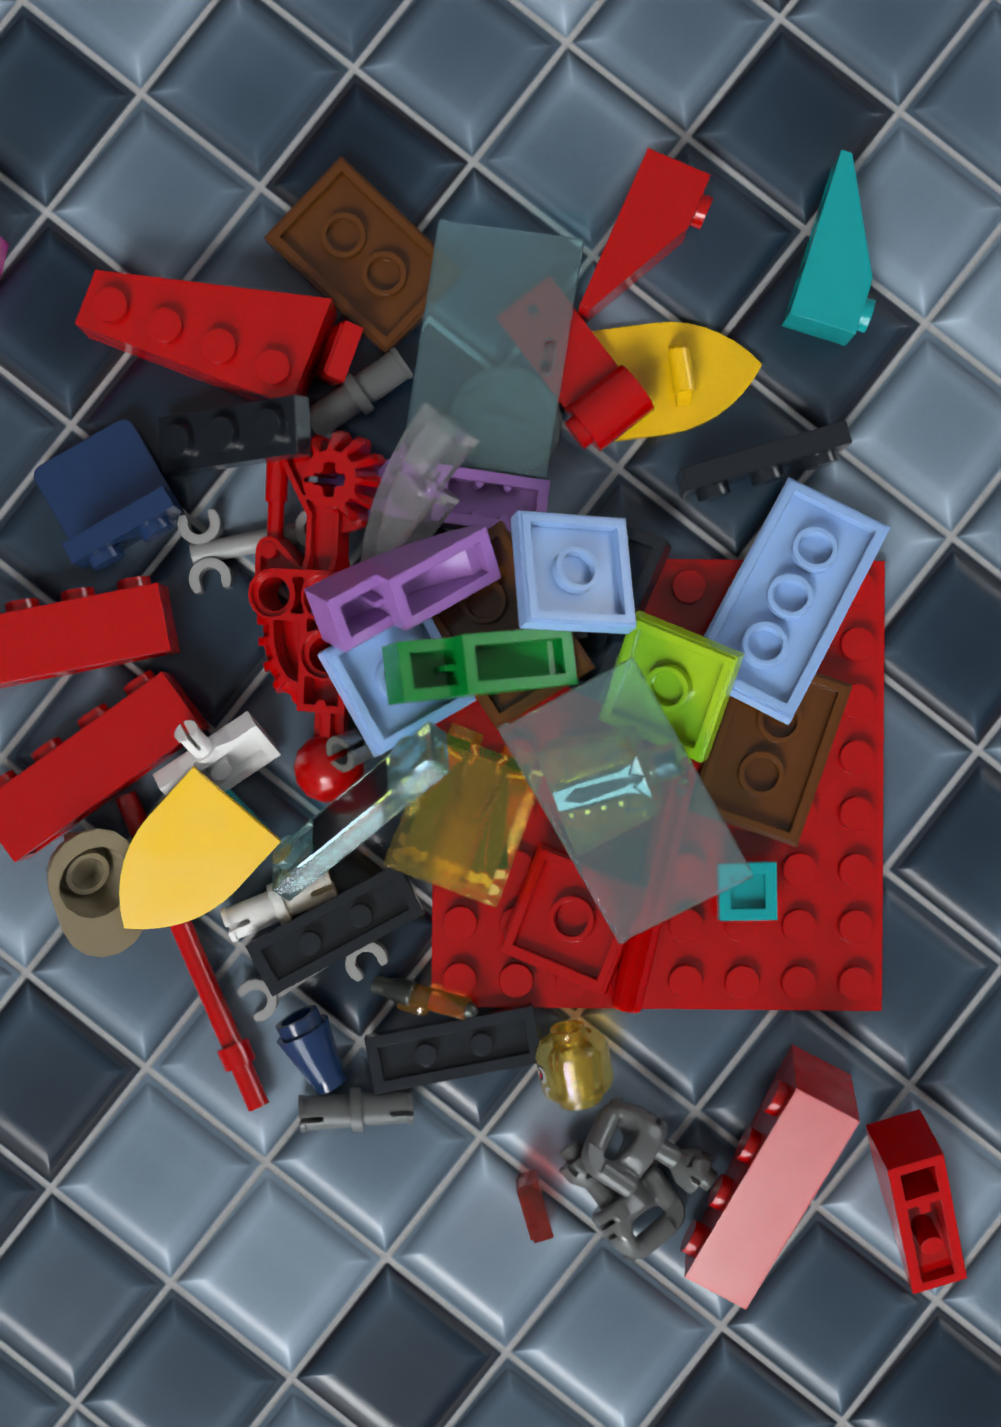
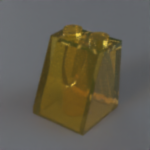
[383,723,545,907]

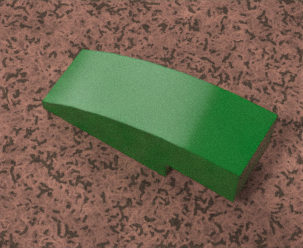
[382,629,578,705]

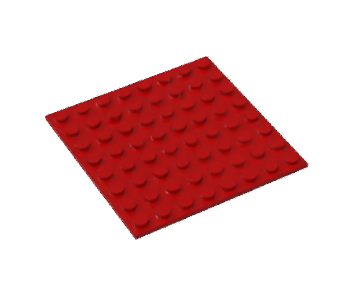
[431,559,885,1011]

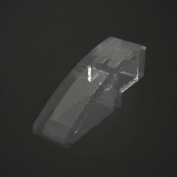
[360,402,480,562]

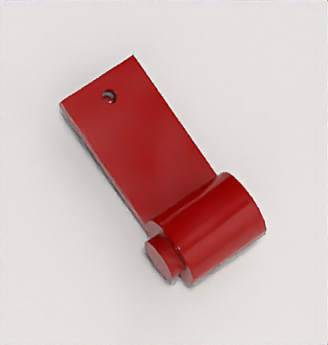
[496,277,655,452]

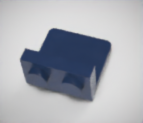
[34,419,185,571]

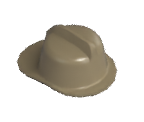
[46,828,144,958]

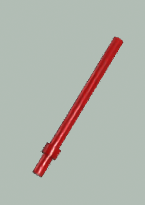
[115,791,269,1112]

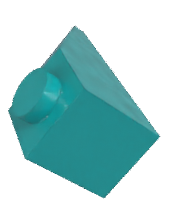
[781,150,876,346]

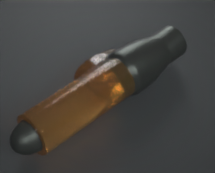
[371,975,478,1020]

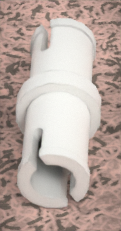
[220,865,338,943]

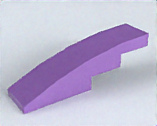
[316,459,551,532]

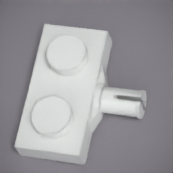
[153,711,281,795]

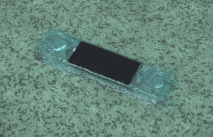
[271,721,449,901]

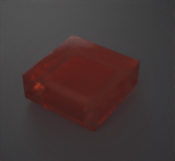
[516,1169,554,1243]

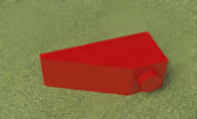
[578,148,714,322]
[865,1109,967,1294]

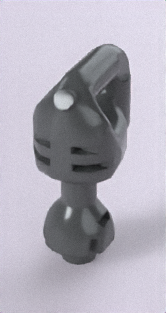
[581,1098,718,1198]
[559,1139,686,1262]

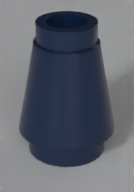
[275,1005,347,1095]

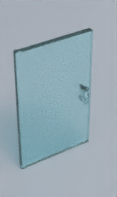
[402,219,584,478]
[498,657,753,944]

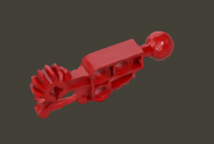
[248,431,392,804]

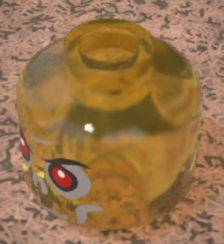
[534,1020,614,1111]

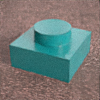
[716,861,777,921]

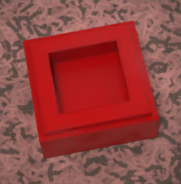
[315,320,364,387]

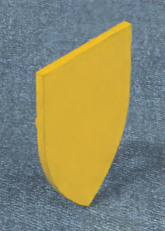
[592,322,763,442]
[119,766,281,929]

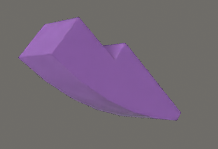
[304,524,501,653]

